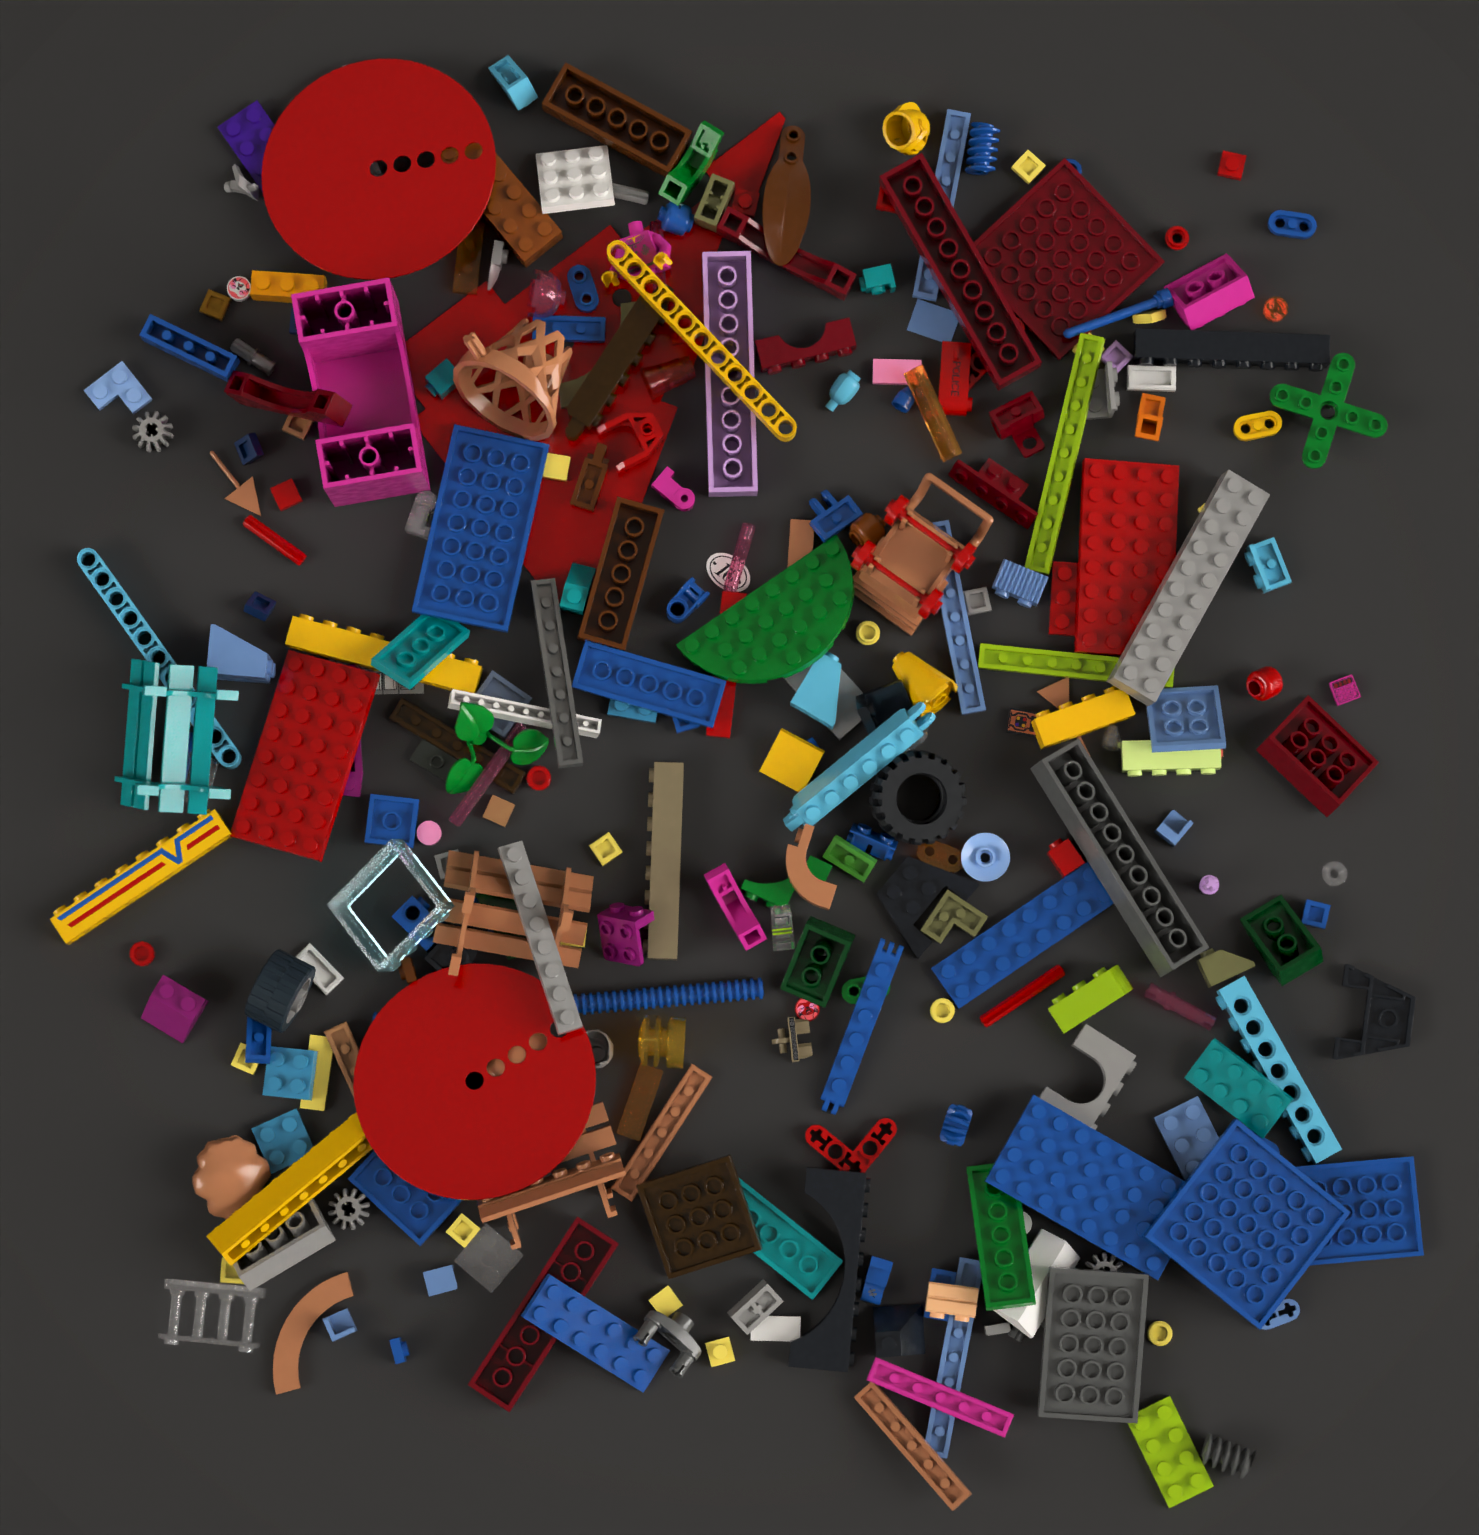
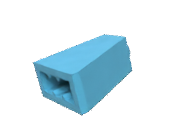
[790,652,841,730]

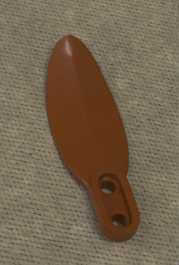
[762,126,811,266]

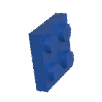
[364,794,420,849]

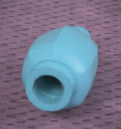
[825,370,861,412]

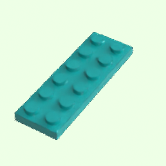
[738,1177,843,1300]

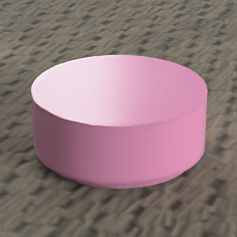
[417,821,442,846]

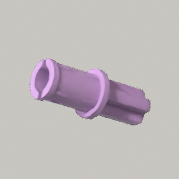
[1199,875,1219,895]

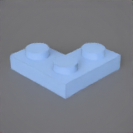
[84,361,153,414]

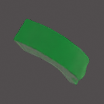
[658,120,725,206]

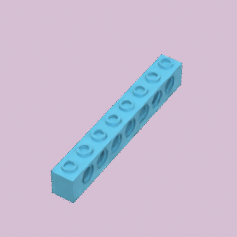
[1215,976,1342,1164]

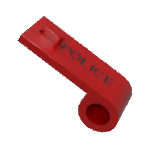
[937,341,973,417]

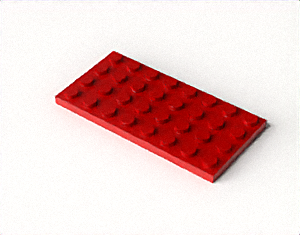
[1074,458,1179,656]
[230,650,380,862]

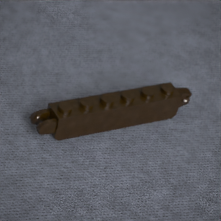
[565,283,674,442]

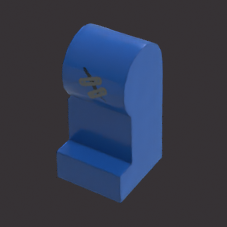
[860,1255,893,1305]

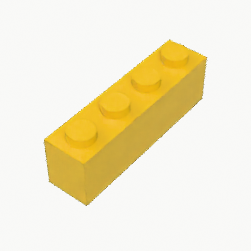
[1031,686,1135,750]

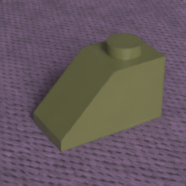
[1196,948,1256,988]

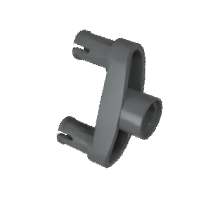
[633,1310,702,1379]

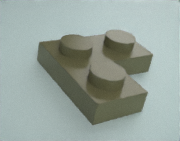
[920,890,988,944]

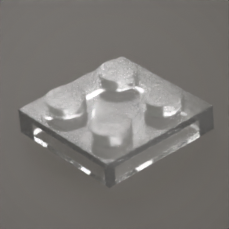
[454,1223,524,1293]

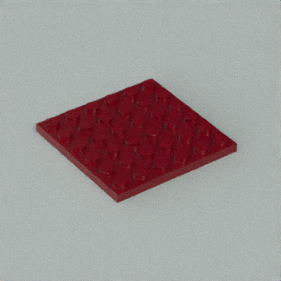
[974,158,1165,361]

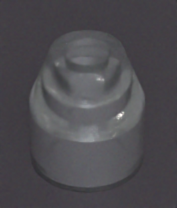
[1101,726,1122,751]

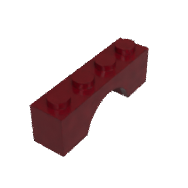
[755,317,857,375]

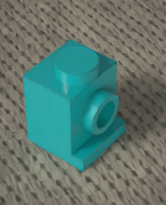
[858,263,896,295]

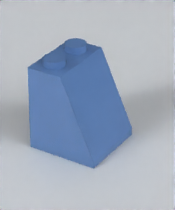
[207,624,276,684]

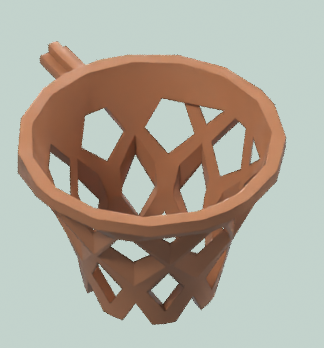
[453,318,573,441]

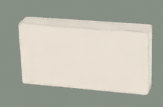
[1127,365,1176,392]
[296,943,344,995]
[750,1316,801,1342]

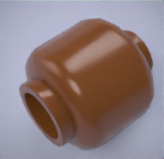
[849,513,886,546]

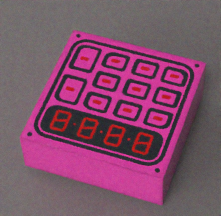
[1328,674,1361,706]

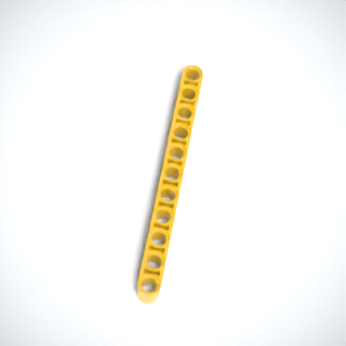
[607,240,797,442]

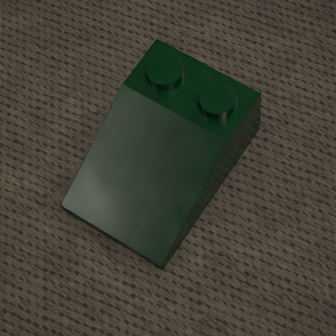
[1240,895,1324,986]
[780,916,856,1008]

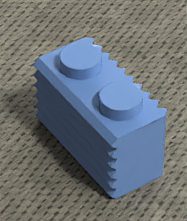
[992,559,1049,608]

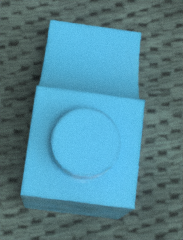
[489,55,539,111]

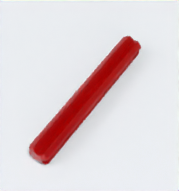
[980,965,1065,1027]

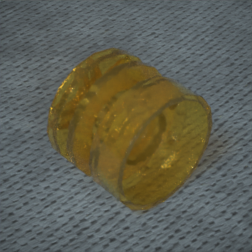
[638,1015,686,1069]

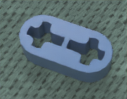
[1261,1298,1300,1330]

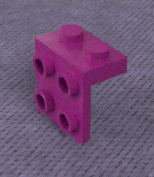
[597,902,655,966]

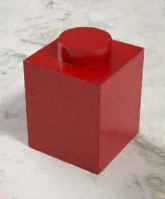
[1047,838,1085,878]

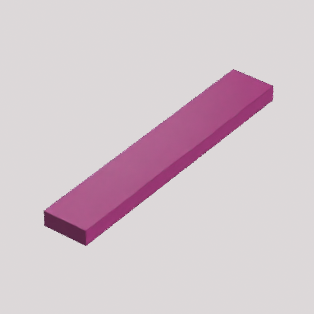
[866,1357,1014,1438]

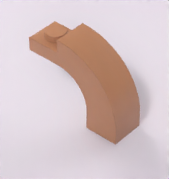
[786,823,837,911]

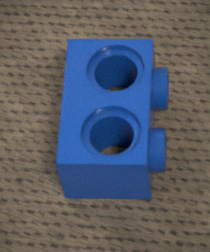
[392,895,448,952]

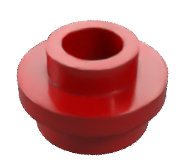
[1165,226,1189,250]

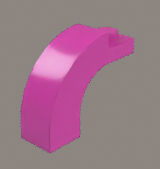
[704,863,767,951]

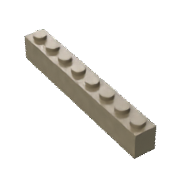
[643,762,684,960]

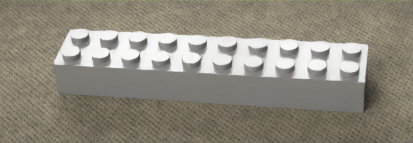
[1106,470,1270,706]

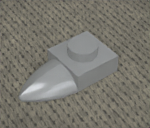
[487,240,509,290]

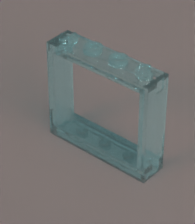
[327,839,454,972]

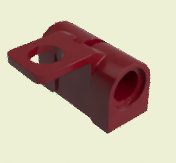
[989,391,1045,458]

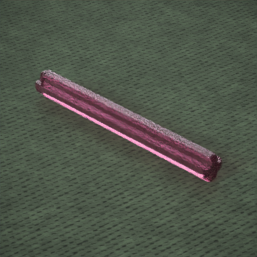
[449,723,528,827]

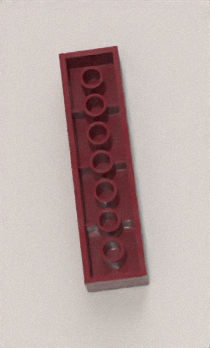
[468,1216,619,1412]

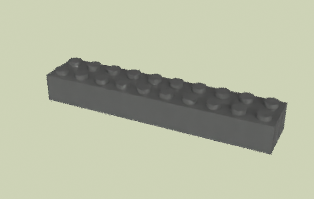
[1030,738,1209,978]

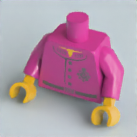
[601,221,673,288]

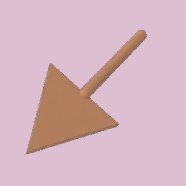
[210,451,261,516]

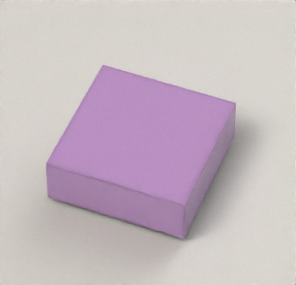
[1101,340,1133,374]

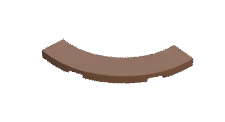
[273,1272,354,1395]

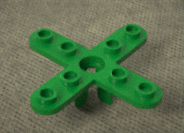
[1270,353,1388,469]

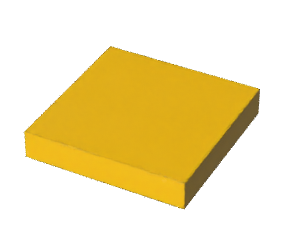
[760,728,825,792]

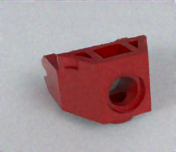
[597,413,664,473]

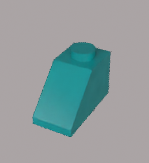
[559,563,596,616]

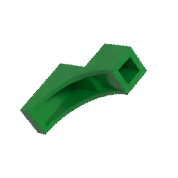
[741,855,832,912]

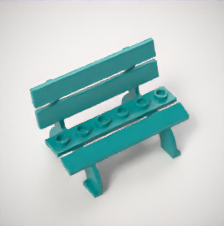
[114,659,239,815]

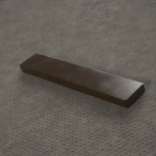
[389,697,527,795]

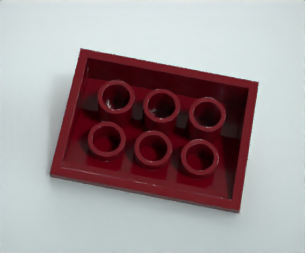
[1256,695,1379,817]

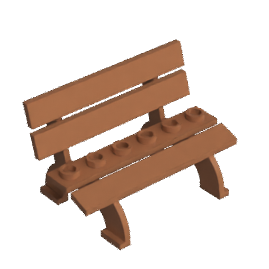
[433,850,594,976]
[477,1101,626,1250]

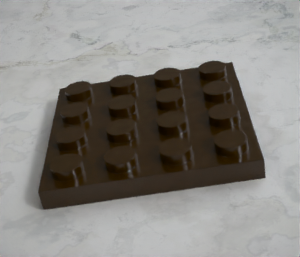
[636,1154,763,1279]

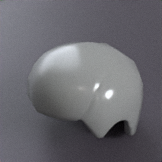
[586,1030,614,1069]

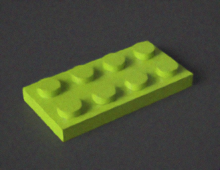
[1128,1396,1214,1508]

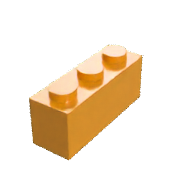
[250,270,327,303]

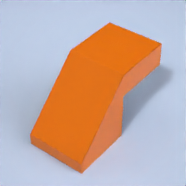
[1134,393,1166,442]

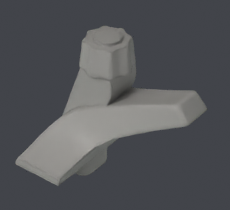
[224,164,259,201]

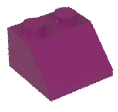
[141,975,209,1043]

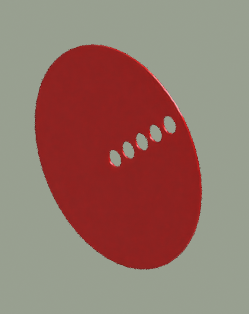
[261,59,496,280]
[353,964,596,1200]

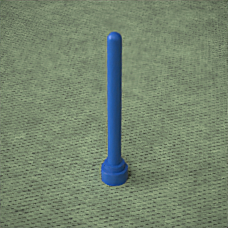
[1063,288,1174,338]

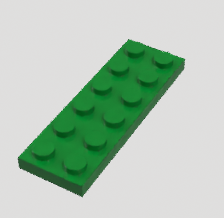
[966,1164,1036,1311]

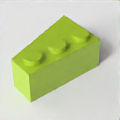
[1048,964,1133,1033]

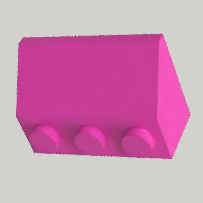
[1164,253,1255,330]

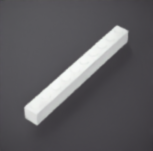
[448,689,602,738]

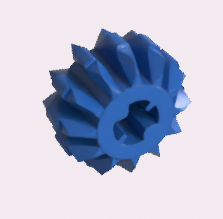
[940,1104,973,1146]

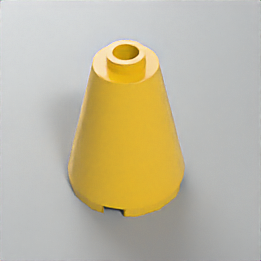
[892,652,958,717]

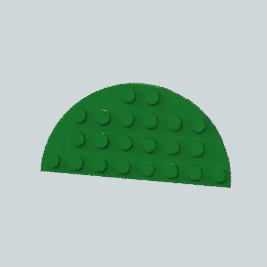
[676,535,854,684]

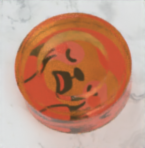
[1263,296,1288,322]

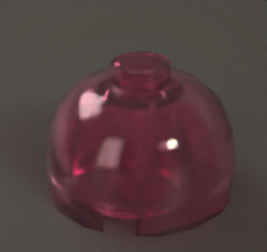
[527,269,566,318]

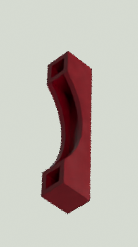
[716,206,857,301]
[224,370,353,427]

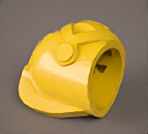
[882,102,930,155]

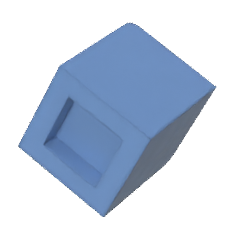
[1154,810,1193,847]
[423,1265,458,1296]
[323,1308,358,1342]

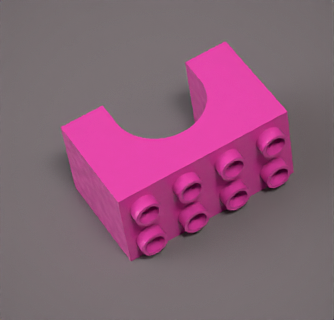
[291,277,431,507]

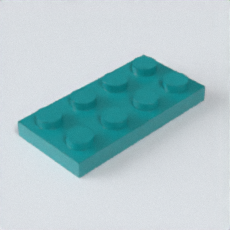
[371,615,470,690]
[1184,1038,1294,1138]

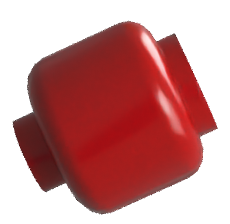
[1246,666,1283,701]

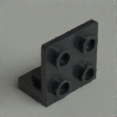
[856,679,919,735]

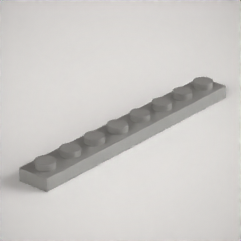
[498,841,583,1035]

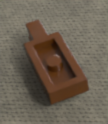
[570,443,609,512]

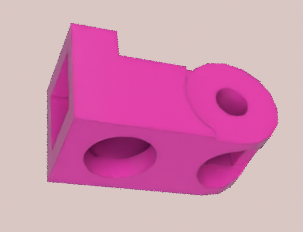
[651,466,695,512]

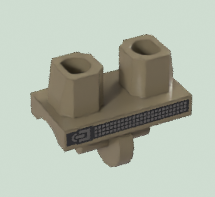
[771,1017,813,1063]

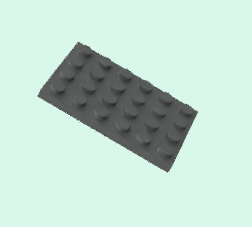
[1037,1267,1149,1424]

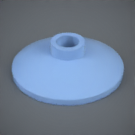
[961,833,1010,882]

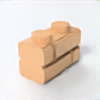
[925,1281,979,1322]

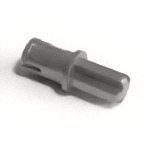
[230,338,277,376]

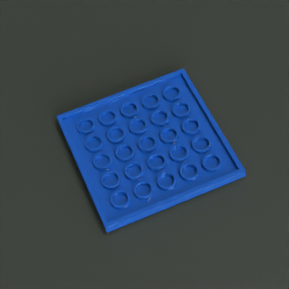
[1143,1119,1351,1330]

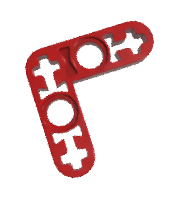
[805,1118,897,1172]

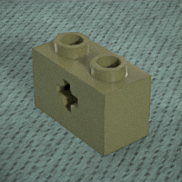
[694,173,735,233]

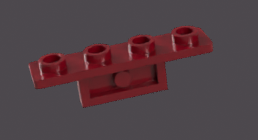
[948,458,1038,529]

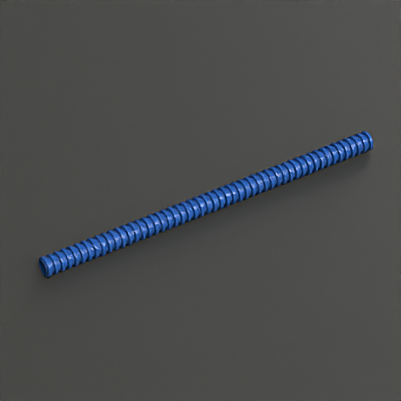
[372,977,764,1020]

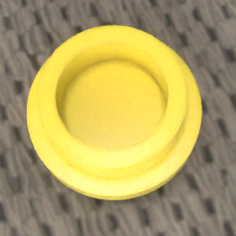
[856,621,880,645]

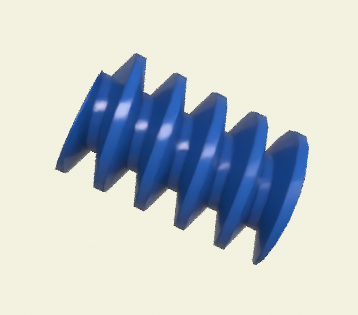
[965,122,1001,176]

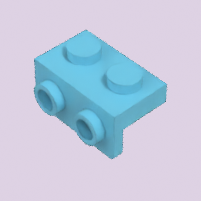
[1244,537,1292,593]

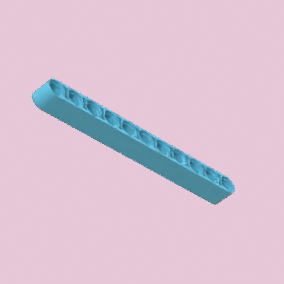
[77,548,242,769]

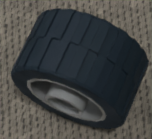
[244,949,316,1033]

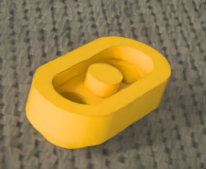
[1233,411,1282,441]

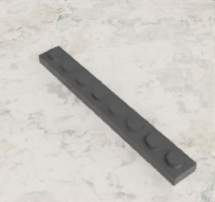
[530,578,583,769]

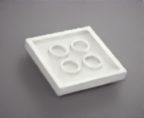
[536,145,615,214]

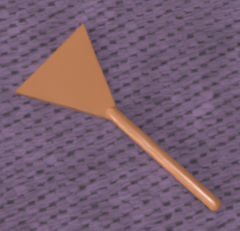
[1037,678,1090,756]

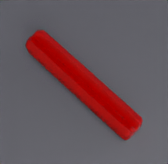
[243,515,307,566]

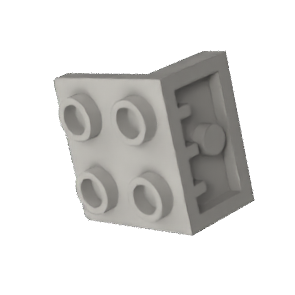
[1086,361,1120,420]

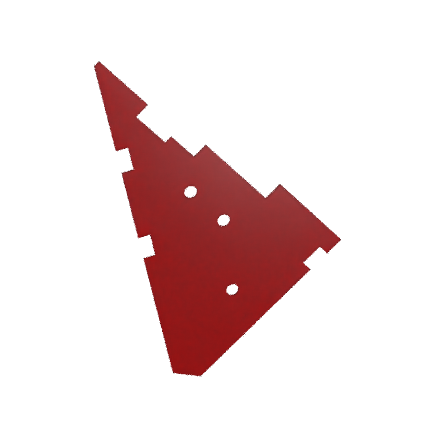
[406,112,786,607]

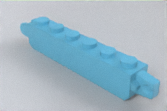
[783,701,936,832]

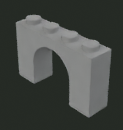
[1039,1024,1137,1130]

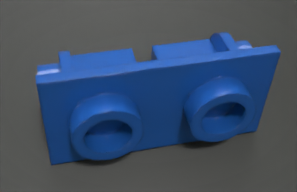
[846,823,898,861]

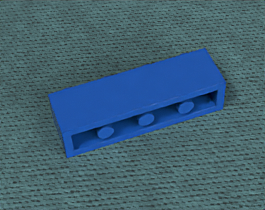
[139,314,240,382]

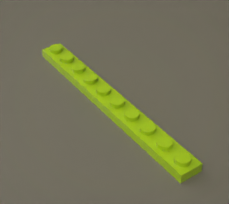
[1025,333,1105,575]

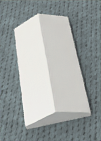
[993,1229,1080,1338]

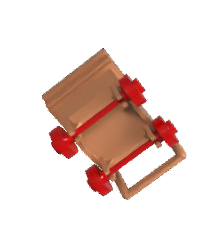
[850,473,994,636]

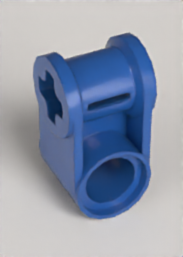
[666,577,710,624]

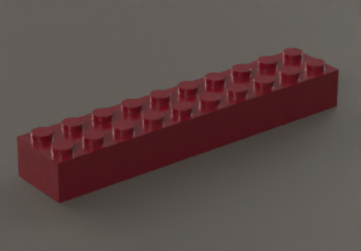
[879,153,1042,391]

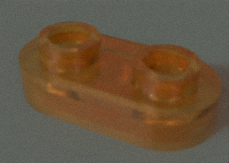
[917,841,963,873]

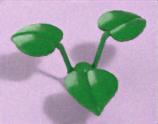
[446,702,549,794]

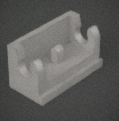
[727,1279,784,1335]

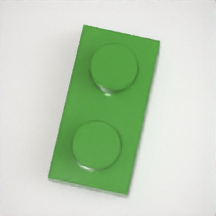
[822,835,878,882]

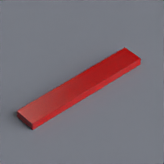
[706,591,747,739]

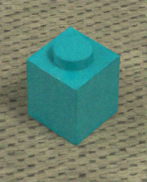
[425,358,456,399]

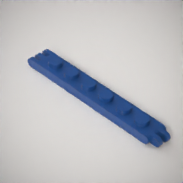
[820,938,904,1115]

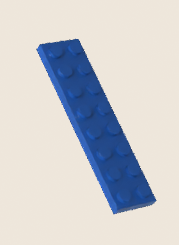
[931,862,1114,1009]

